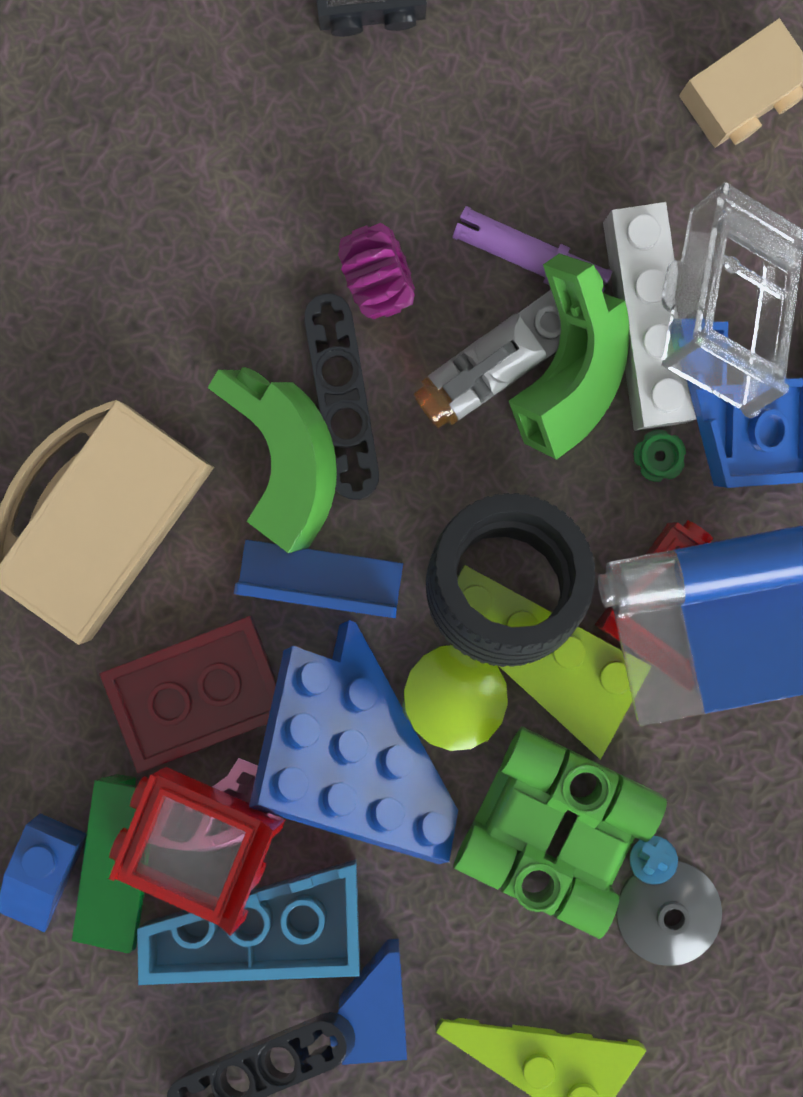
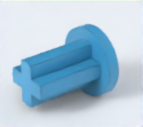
[629,836,678,885]

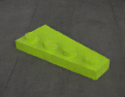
[457,565,651,760]

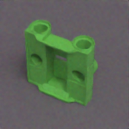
[453,726,667,939]

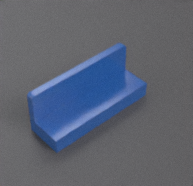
[234,539,403,618]

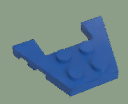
[674,322,803,488]

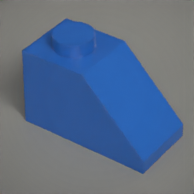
[0,813,87,932]
[330,939,407,1065]

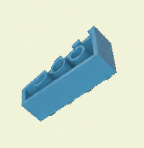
[137,859,360,985]

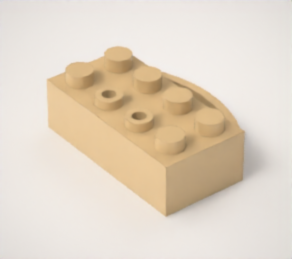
[0,400,215,645]

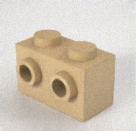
[679,18,803,148]

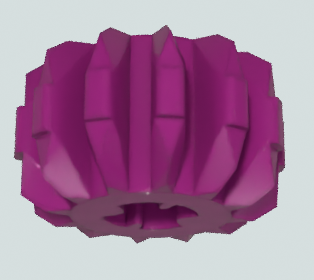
[338,223,415,319]

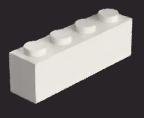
[603,202,696,431]

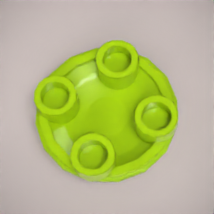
[402,645,508,751]

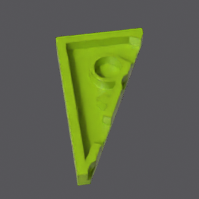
[435,1018,646,1097]

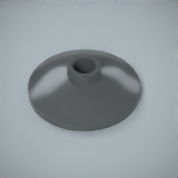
[617,861,722,966]

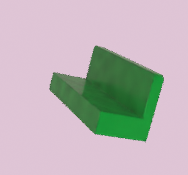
[72,774,151,953]

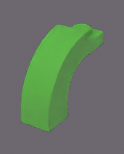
[509,253,629,459]
[208,367,337,553]

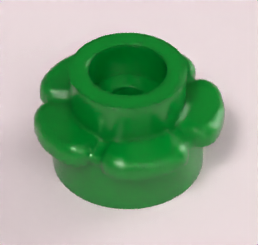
[633,429,686,482]

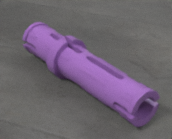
[453,206,613,292]

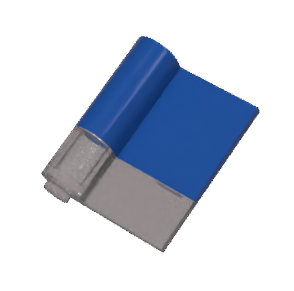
[598,525,803,727]

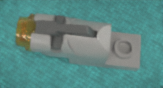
[413,290,561,429]

